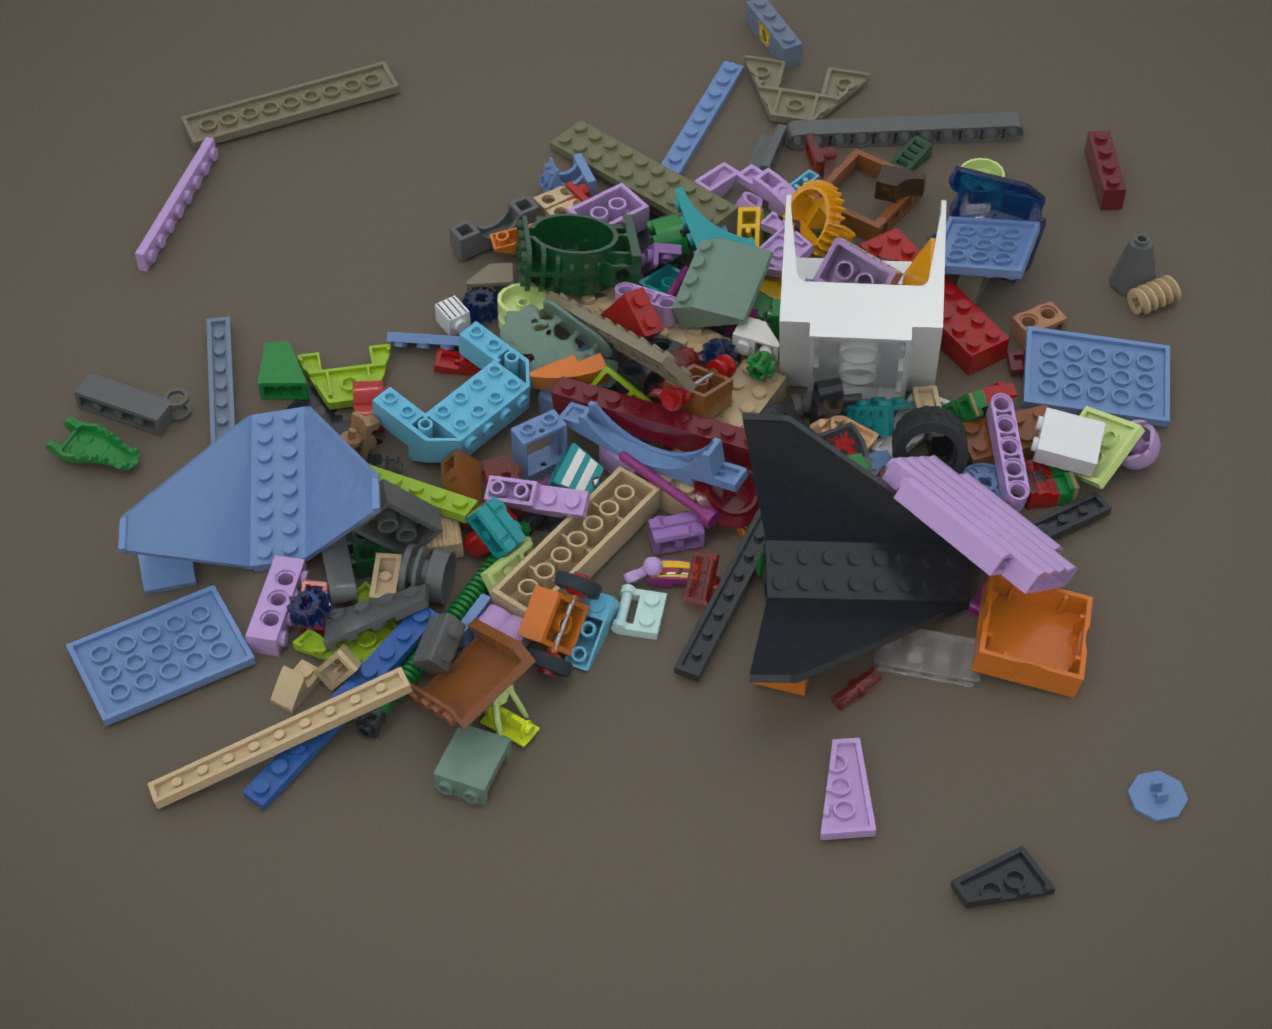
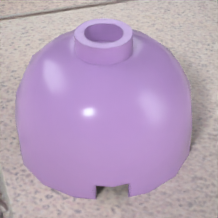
[1121,420,1161,470]

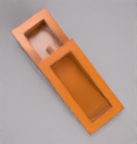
[529,353,611,391]

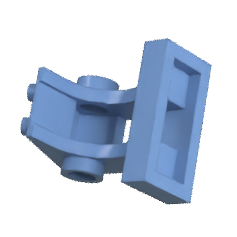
[539,153,596,198]

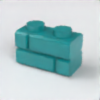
[465,496,526,559]

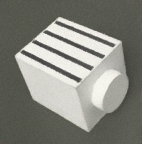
[435,295,470,336]

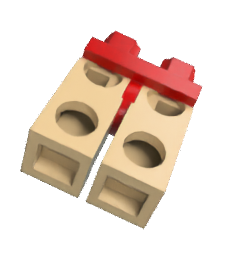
[533,181,590,218]

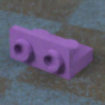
[641,243,681,274]

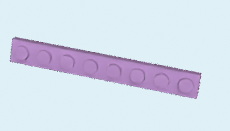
[135,137,218,272]

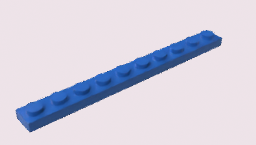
[242,607,440,811]

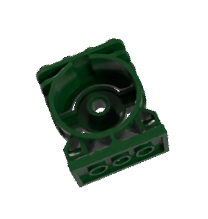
[515,214,642,296]

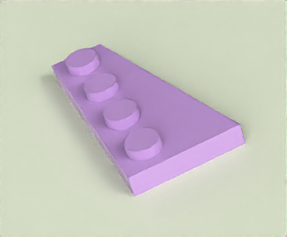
[820,737,876,840]

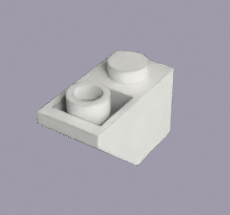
[732,317,779,364]

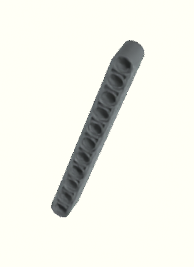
[786,112,1024,150]

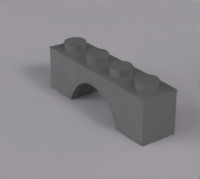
[449,194,540,261]

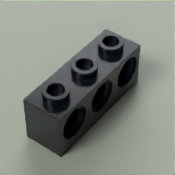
[616,334,683,397]

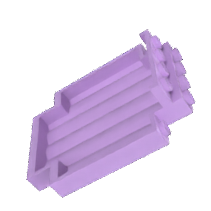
[882,455,1078,594]

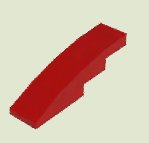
[434,348,534,376]

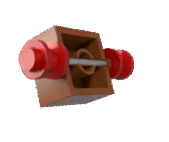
[660,354,737,419]

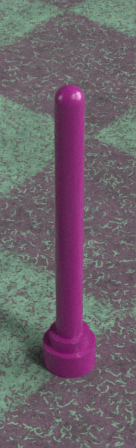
[619,451,720,529]

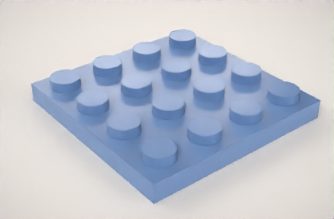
[944,216,1040,280]

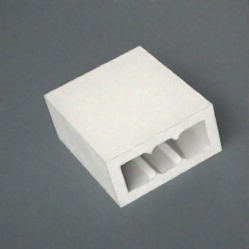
[1030,408,1105,477]

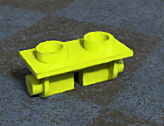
[480,704,540,748]

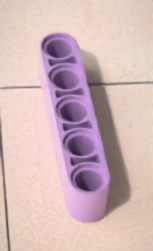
[986,393,1030,512]

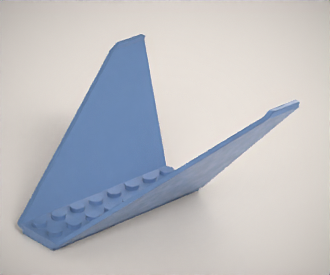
[118,406,381,572]

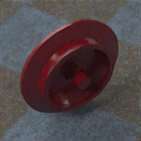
[694,470,759,528]

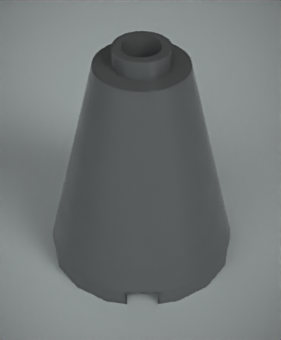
[1109,234,1156,297]

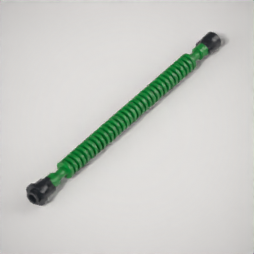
[356,511,544,738]

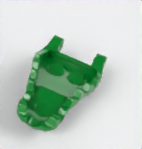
[45,417,140,471]

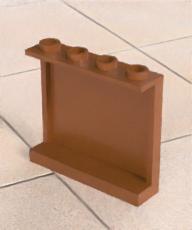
[408,618,536,729]

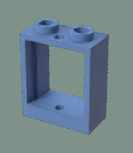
[511,409,568,481]

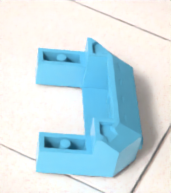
[372,321,530,463]

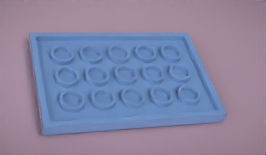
[1022,326,1170,427]
[66,585,256,727]

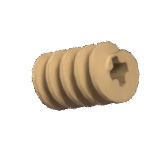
[1127,275,1181,315]

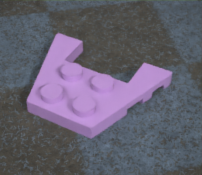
[759,211,814,278]

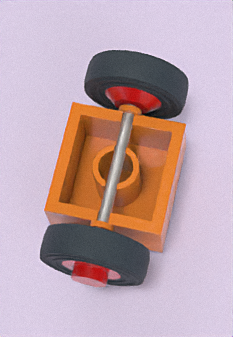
[517,571,602,677]

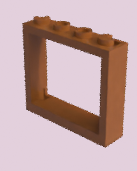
[813,148,922,241]

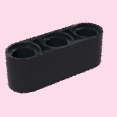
[809,377,844,425]

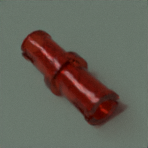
[831,666,882,711]

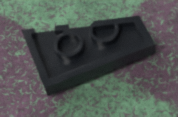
[950,845,1056,908]

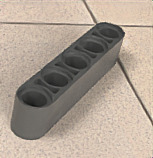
[321,536,358,605]

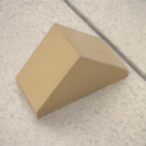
[313,644,362,691]

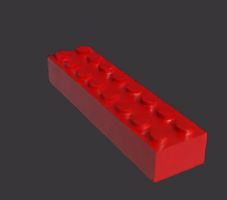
[859,228,1010,376]

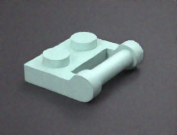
[611,584,667,640]

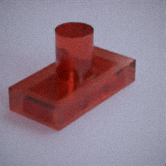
[804,133,837,178]
[683,551,721,606]

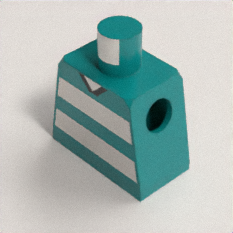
[546,442,604,494]

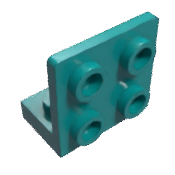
[847,397,915,436]

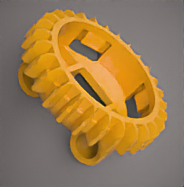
[781,180,856,258]

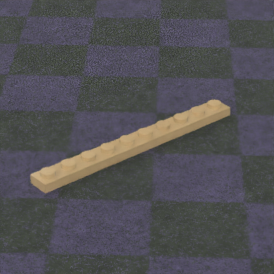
[147,667,413,809]

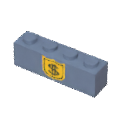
[745,0,803,68]

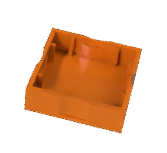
[970,574,1093,698]

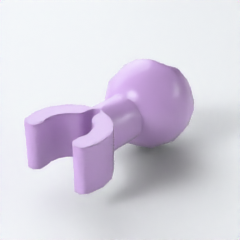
[623,557,663,584]

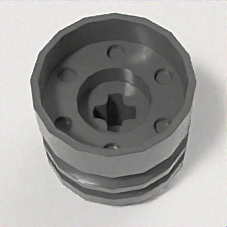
[398,543,456,605]

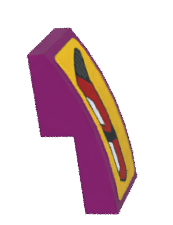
[646,559,701,589]

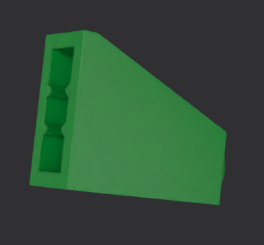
[257,342,310,400]

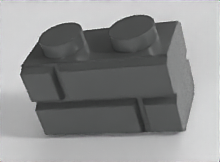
[412,613,466,675]

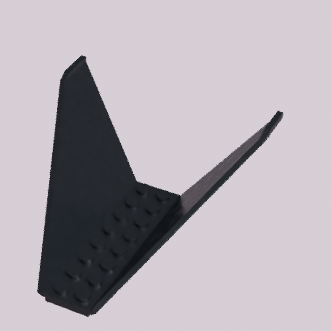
[742,413,969,683]

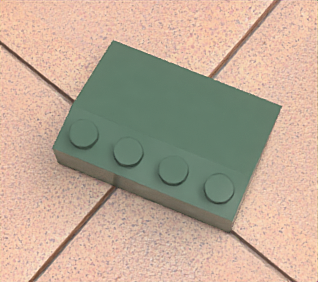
[671,238,774,329]

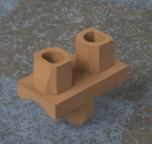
[340,411,380,460]

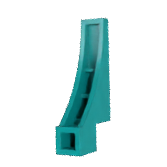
[673,187,757,255]

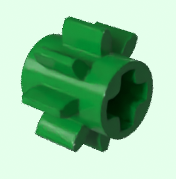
[746,350,777,381]

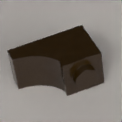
[874,164,927,203]

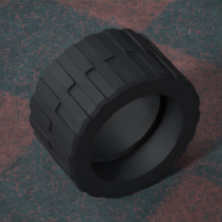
[892,405,969,474]

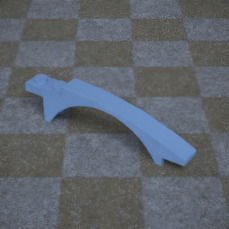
[560,401,748,492]

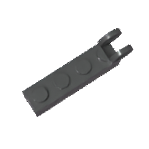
[74,372,192,437]

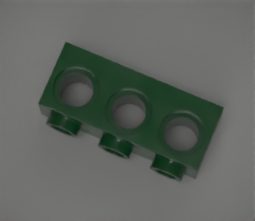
[345,531,385,579]

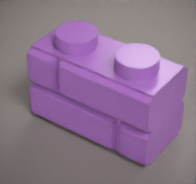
[647,511,705,556]

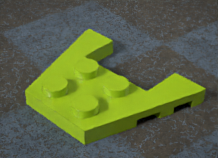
[297,344,391,410]
[293,581,397,663]

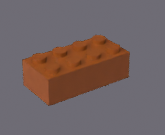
[963,404,1049,467]

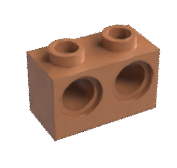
[1009,301,1067,350]

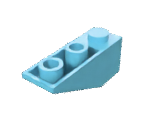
[564,593,620,672]

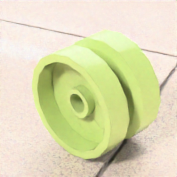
[497,283,550,331]

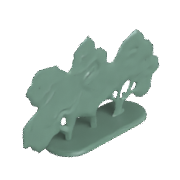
[499,299,619,388]

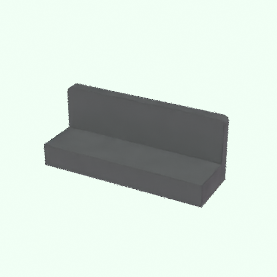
[746,124,787,171]

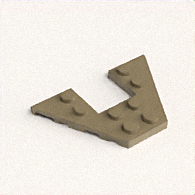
[744,55,870,124]

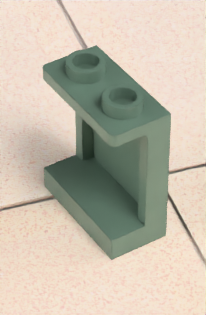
[433,726,512,805]

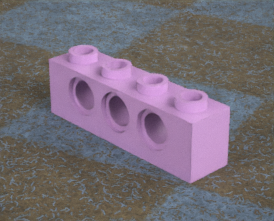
[245,555,310,657]

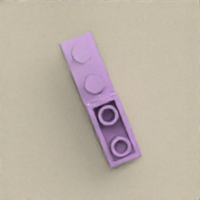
[736,164,800,229]
[484,475,591,519]

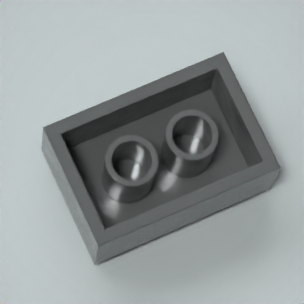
[352,479,443,556]

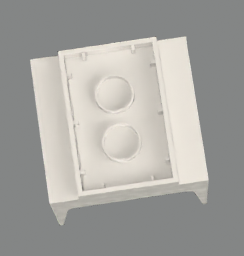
[779,194,946,400]

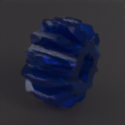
[462,287,499,325]
[698,338,739,368]
[286,584,333,631]

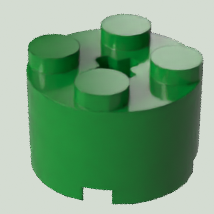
[646,213,690,259]

